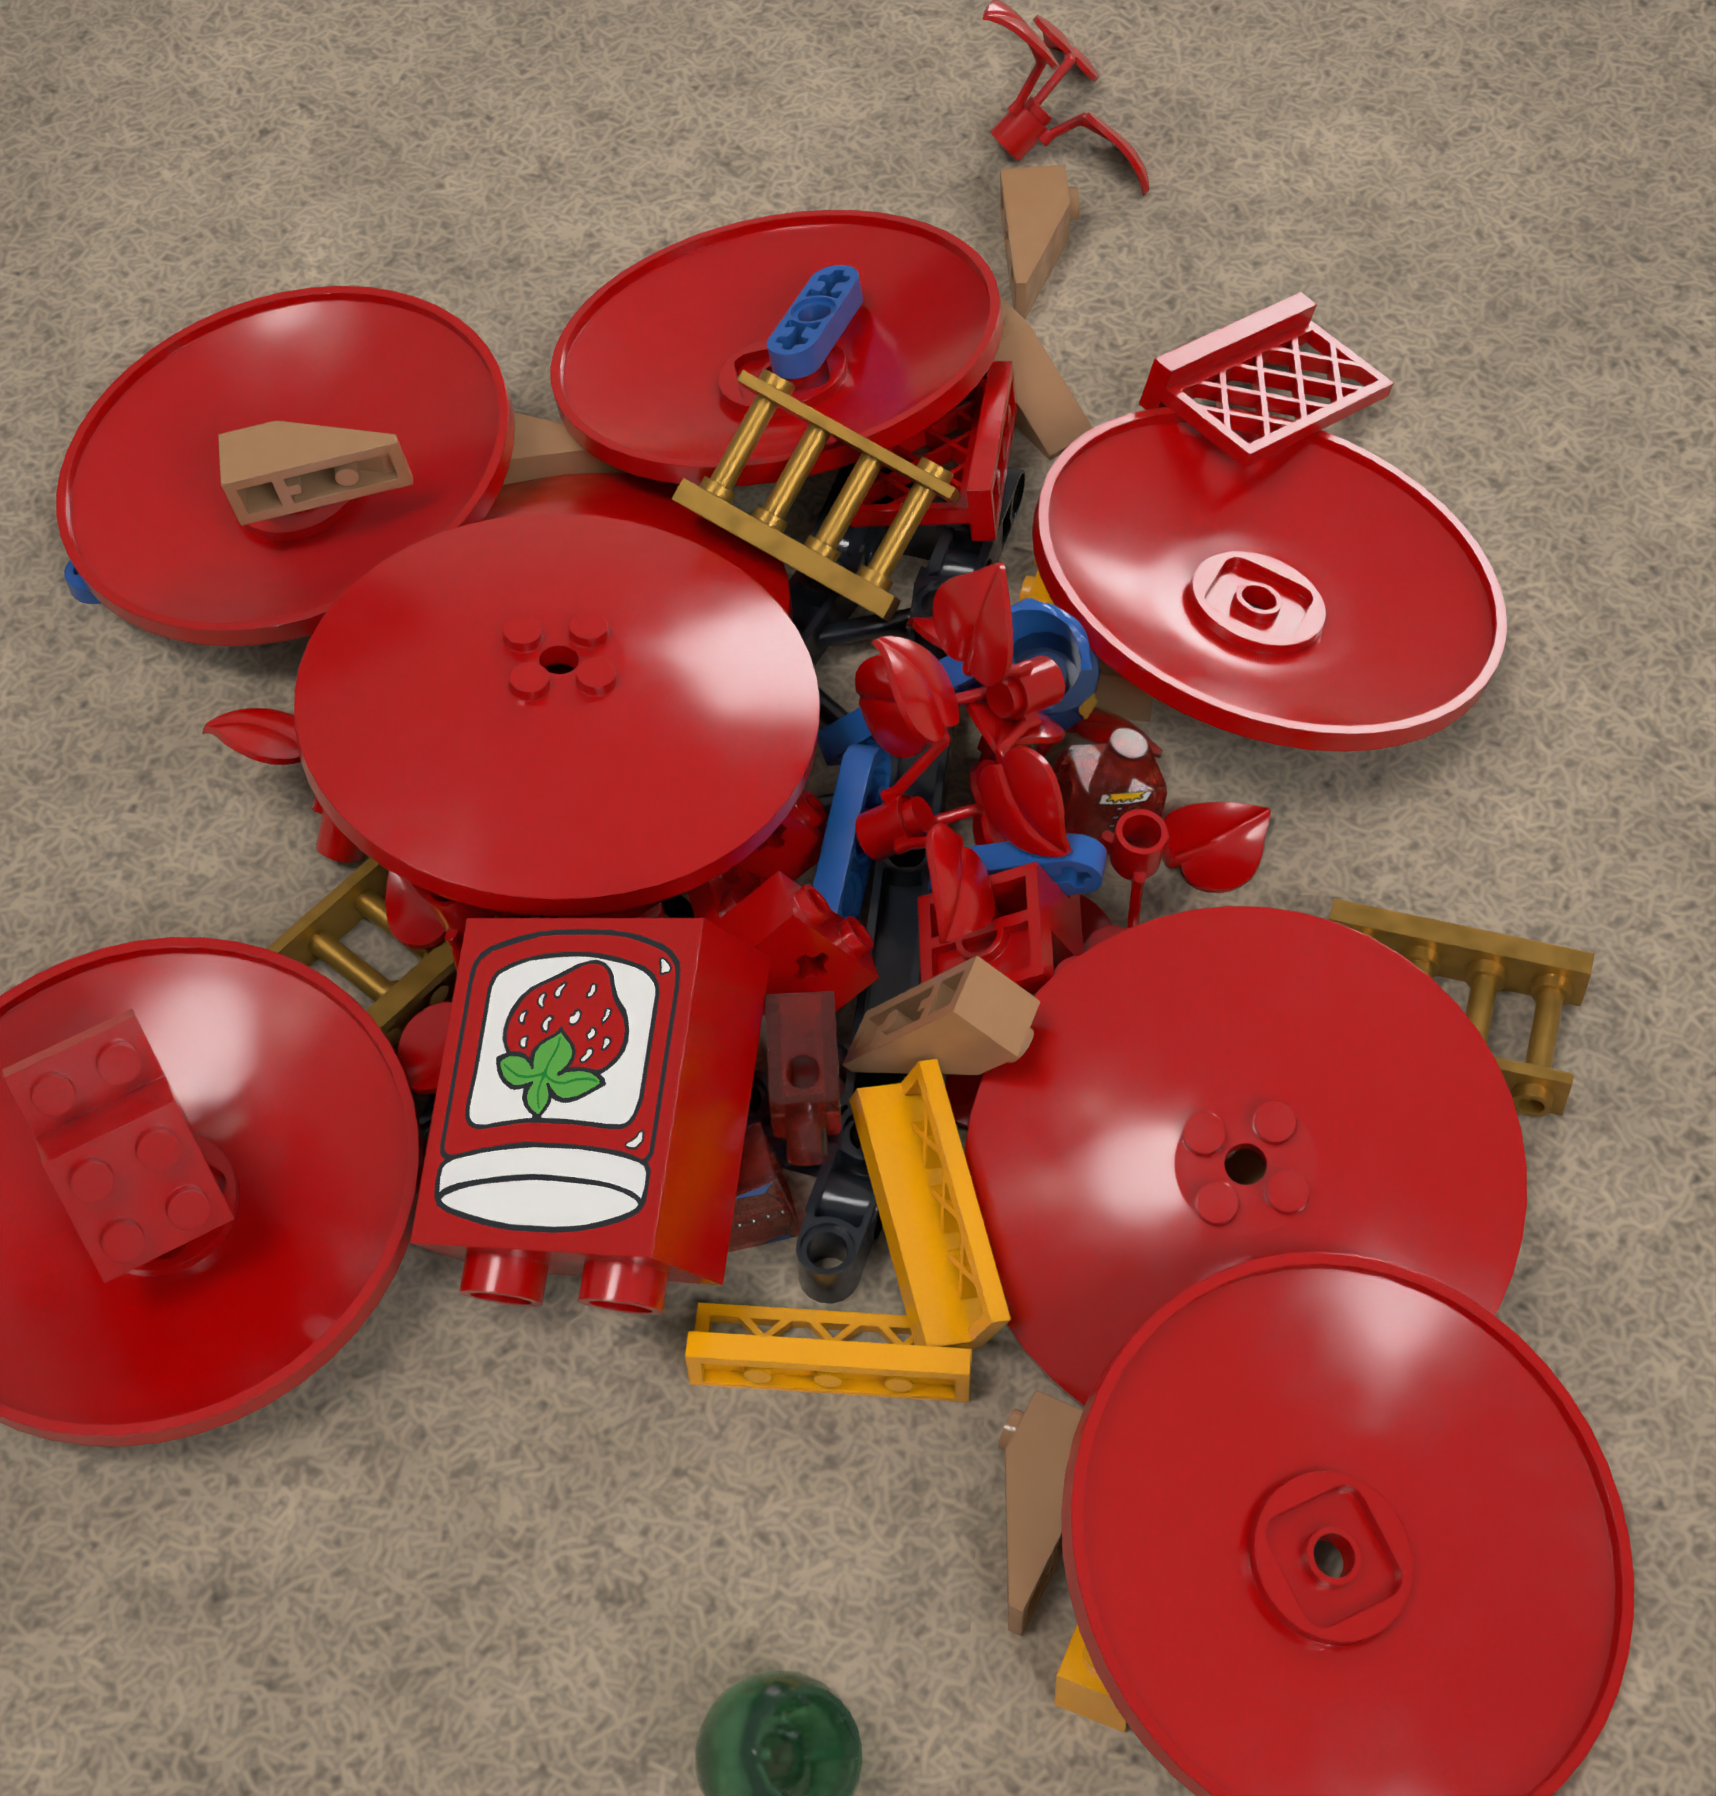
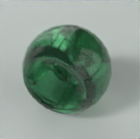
[695,1670,863,1796]

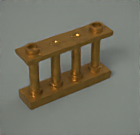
[672,369,961,622]
[266,858,531,1054]
[1329,898,1595,1117]

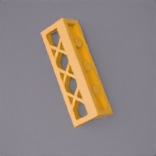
[849,1059,1011,1349]
[685,1302,973,1402]

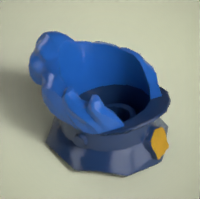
[1011,598,1101,731]

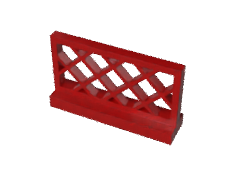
[1139,292,1394,468]
[851,361,1017,541]

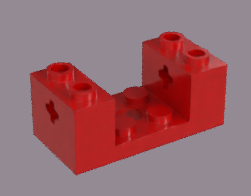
[687,790,879,1040]

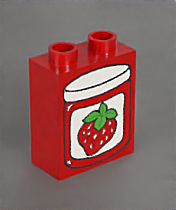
[410,918,771,1315]

